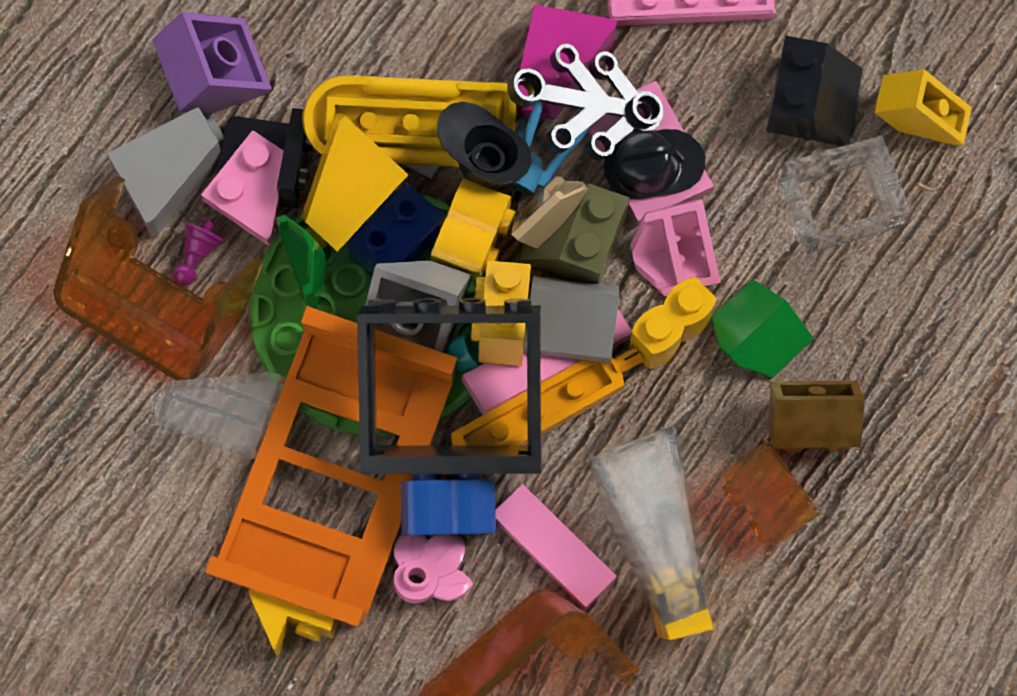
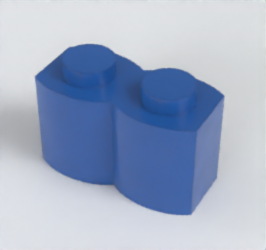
[401,474,496,535]

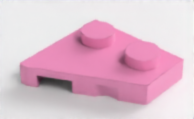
[201,130,284,246]

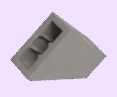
[107,107,224,238]

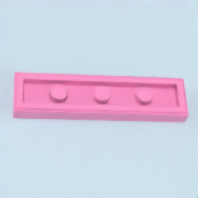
[607,0,775,26]
[461,310,632,415]

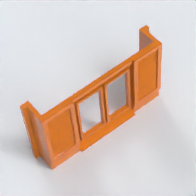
[205,306,457,628]

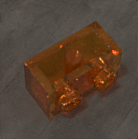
[721,442,822,547]

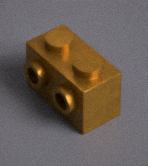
[768,381,865,452]

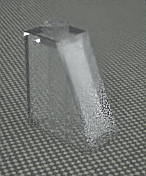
[150,372,286,460]

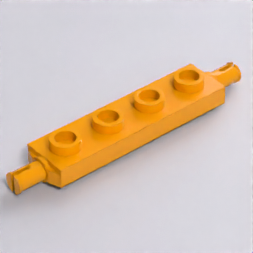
[439,346,644,477]

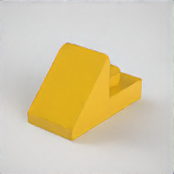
[248,589,339,657]

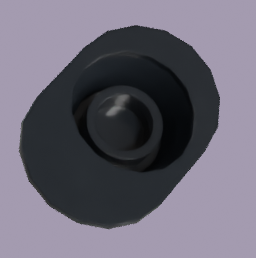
[437,101,532,188]
[604,129,705,199]

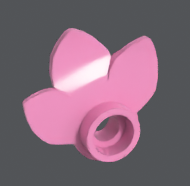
[393,534,473,604]

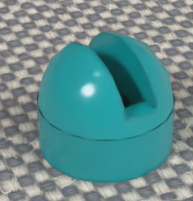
[444,334,481,372]

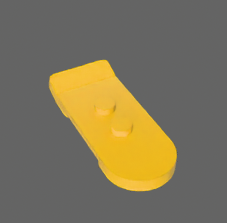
[302,75,516,167]

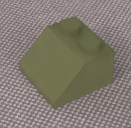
[518,183,629,284]

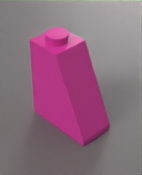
[516,4,617,121]

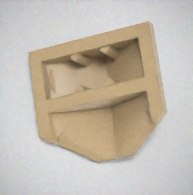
[512,176,588,249]

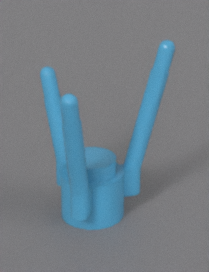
[507,101,593,195]

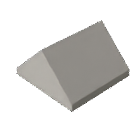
[524,275,619,363]

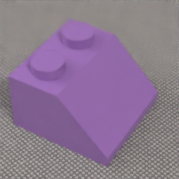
[152,12,272,114]

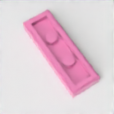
[495,484,617,610]

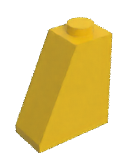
[301,113,408,252]

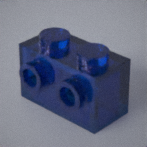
[347,183,445,277]

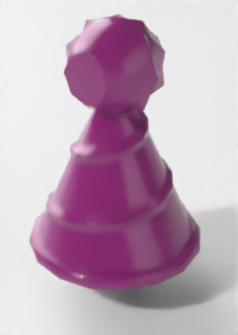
[172,220,224,286]

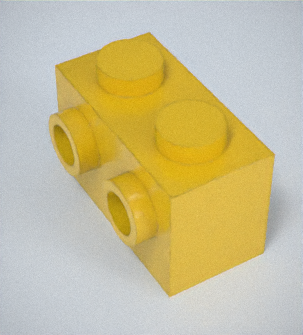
[471,260,531,366]

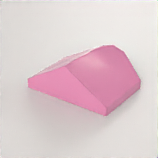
[630,199,721,296]

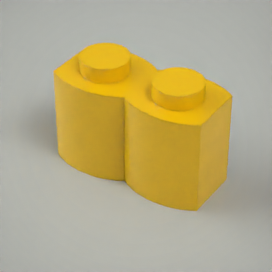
[431,179,516,281]
[629,277,717,370]

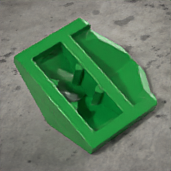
[277,215,327,309]
[711,279,814,379]

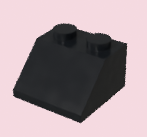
[766,35,863,147]

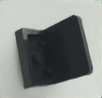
[217,108,315,208]

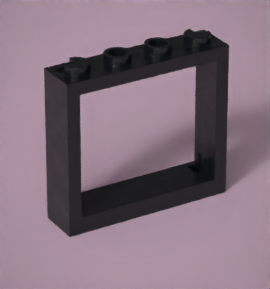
[357,298,542,474]

